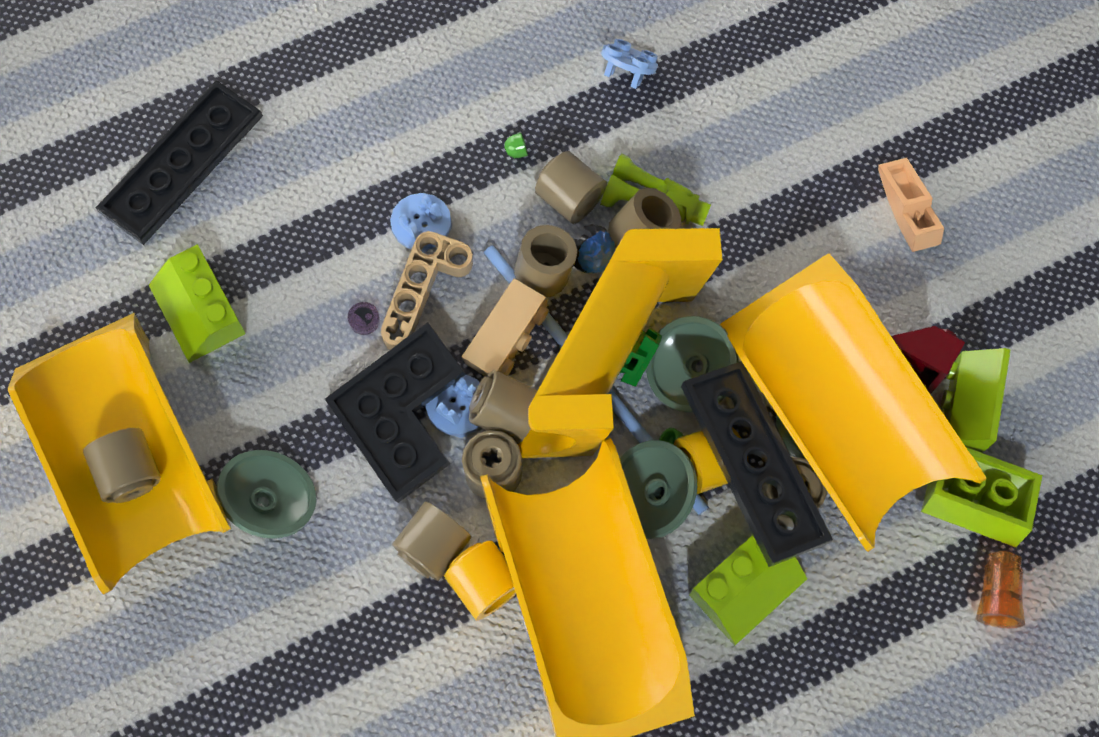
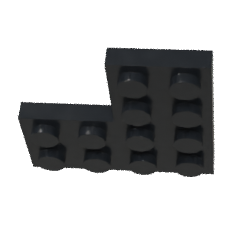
[325,322,466,503]

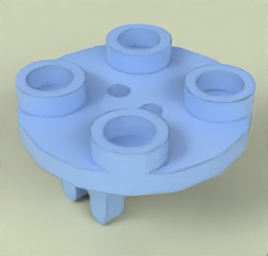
[601,39,658,89]
[390,193,452,253]
[426,375,480,438]

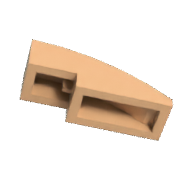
[878,158,944,252]

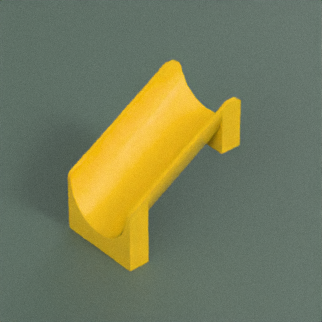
[517,228,722,458]
[720,253,987,552]
[8,313,232,595]
[480,438,695,737]

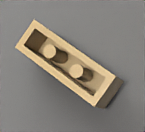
[462,278,549,377]

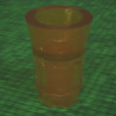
[975,551,1025,628]

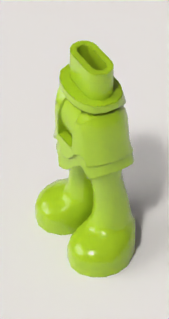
[600,153,711,226]

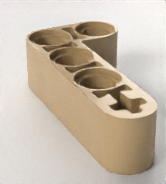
[381,231,473,350]

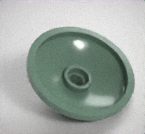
[646,316,739,412]
[620,440,697,539]
[216,450,316,539]

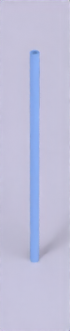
[484,245,709,515]

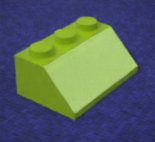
[149,244,246,363]
[941,348,1011,453]
[921,447,1043,547]
[689,535,808,646]

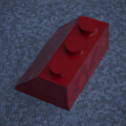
[891,326,965,395]

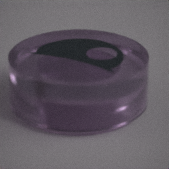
[347,302,380,335]

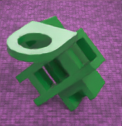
[620,327,662,387]

